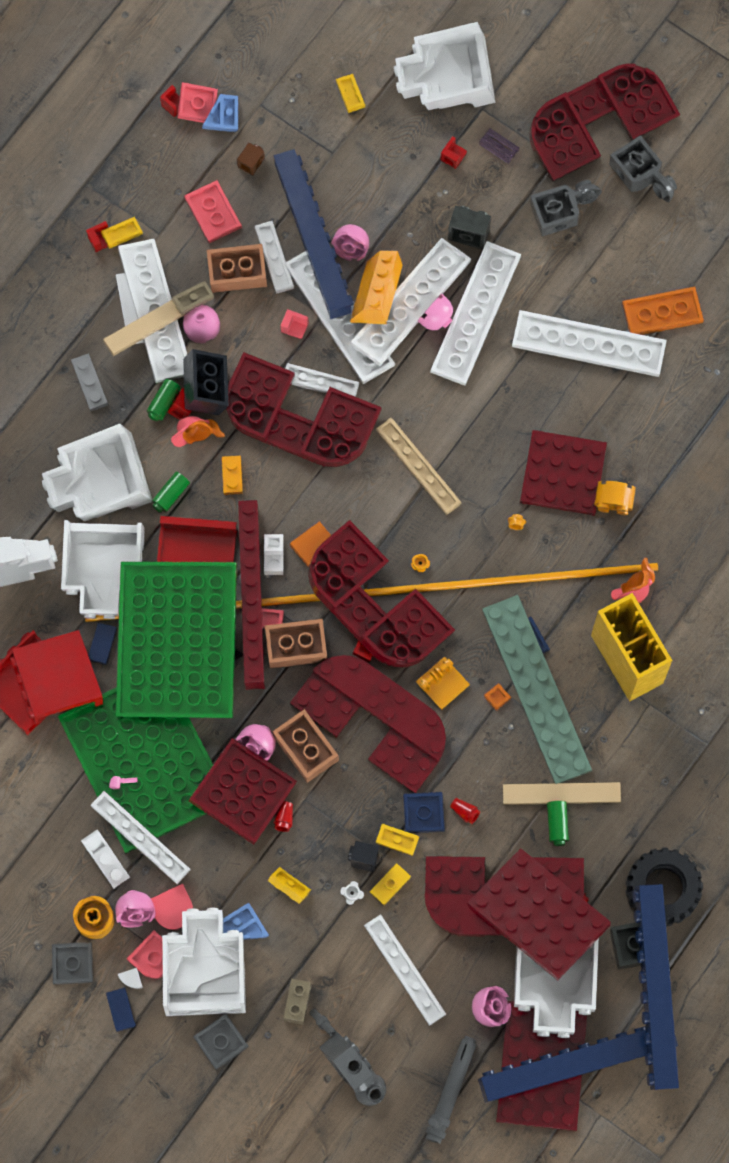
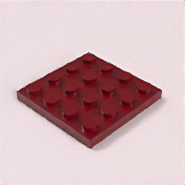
[520,430,607,516]
[189,738,297,845]

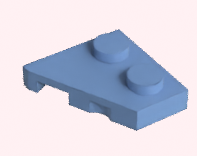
[202,94,238,132]
[223,903,269,940]

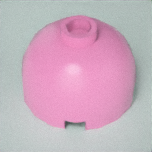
[331,224,369,261]
[418,293,453,330]
[183,305,220,343]
[236,724,276,761]
[115,890,155,928]
[472,986,511,1027]

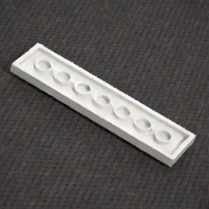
[351,238,471,366]
[118,239,187,383]
[431,241,521,386]
[284,251,395,384]
[512,310,667,377]

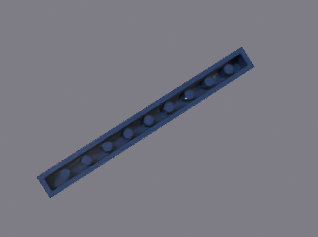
[273,149,354,320]
[632,884,679,1090]
[478,1026,678,1103]

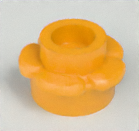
[508,514,526,530]
[411,554,430,572]

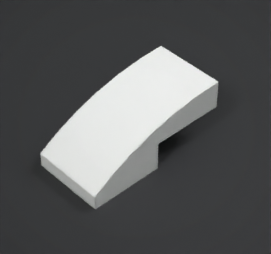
[264,534,284,575]

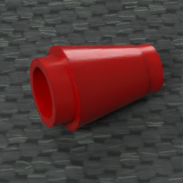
[450,798,480,824]
[273,801,293,832]

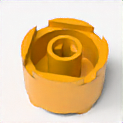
[594,481,636,515]
[73,896,115,939]

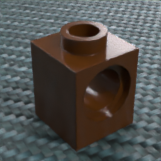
[237,142,265,176]

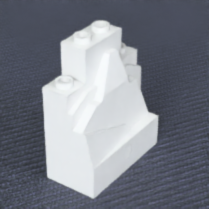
[394,22,496,110]
[42,424,152,521]
[61,520,145,619]
[0,537,58,587]
[162,908,246,1016]
[514,938,599,1038]

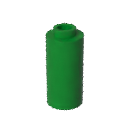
[146,379,181,421]
[152,471,190,513]
[547,801,569,846]

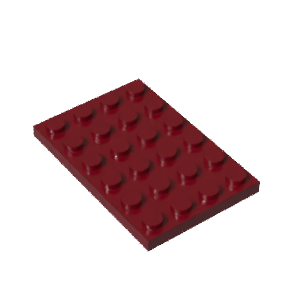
[467,848,611,981]
[496,1001,587,1131]

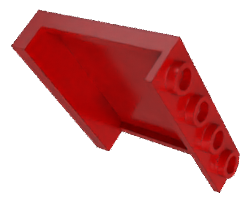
[157,516,237,562]
[0,630,47,736]
[10,630,103,724]

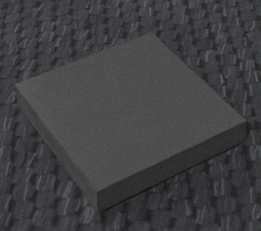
[52,942,93,985]
[193,1014,249,1070]

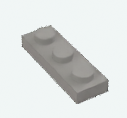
[71,353,108,412]

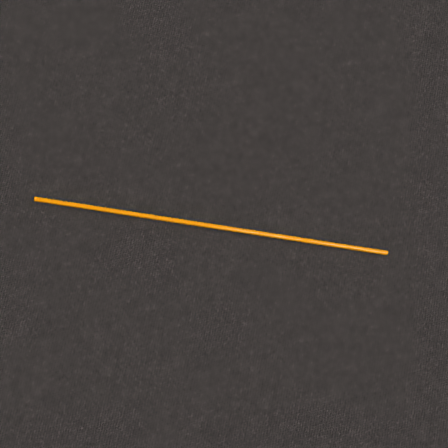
[85,563,658,622]

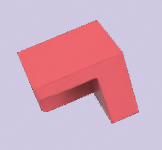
[280,309,309,339]

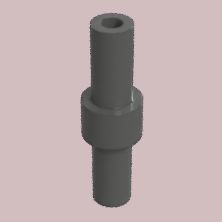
[310,1009,337,1037]

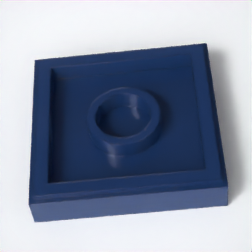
[403,792,445,833]

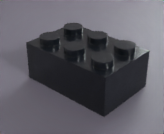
[183,349,229,415]

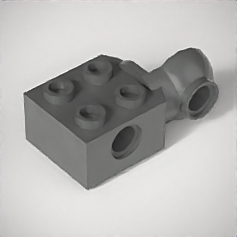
[609,135,677,202]
[530,180,602,237]
[319,1032,386,1106]

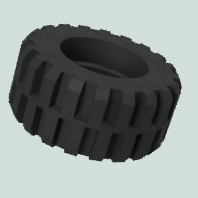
[625,847,703,926]

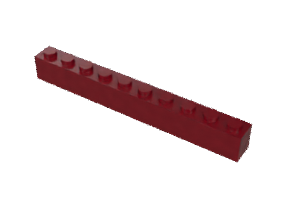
[238,500,265,690]

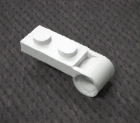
[81,830,130,889]

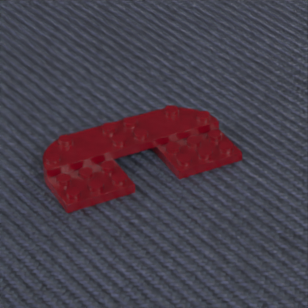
[529,64,680,182]
[226,352,382,467]
[308,520,455,667]
[290,655,446,793]
[424,856,584,937]

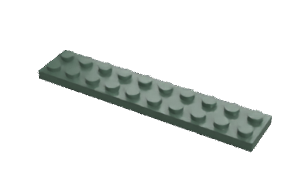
[482,595,592,784]

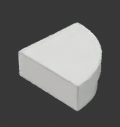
[118,968,143,989]

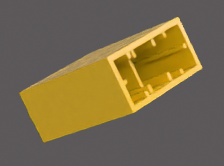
[591,593,673,702]

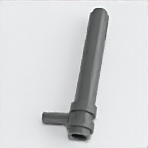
[425,1036,477,1144]

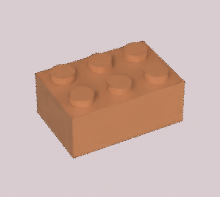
[207,244,267,293]
[265,619,327,669]
[272,709,339,783]

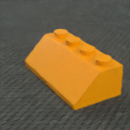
[350,251,403,324]

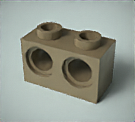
[284,979,312,1025]

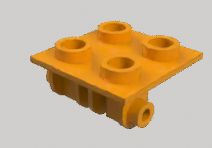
[416,657,470,710]

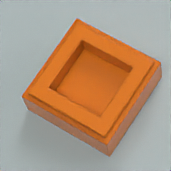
[484,683,511,711]

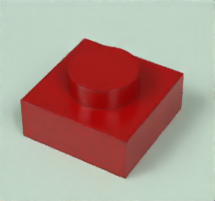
[352,641,373,663]

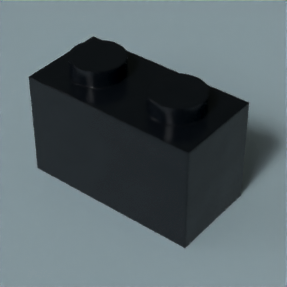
[348,841,379,872]

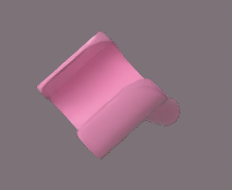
[109,776,137,789]

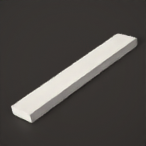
[91,791,190,884]
[364,914,446,1026]

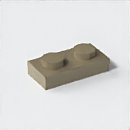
[172,281,214,315]

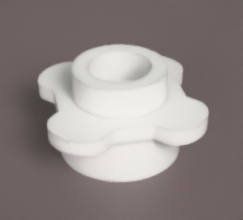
[340,881,364,905]

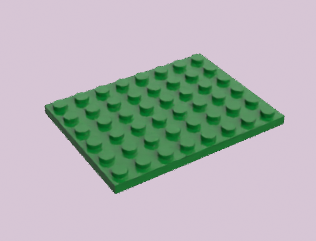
[116,562,237,718]
[58,687,213,854]

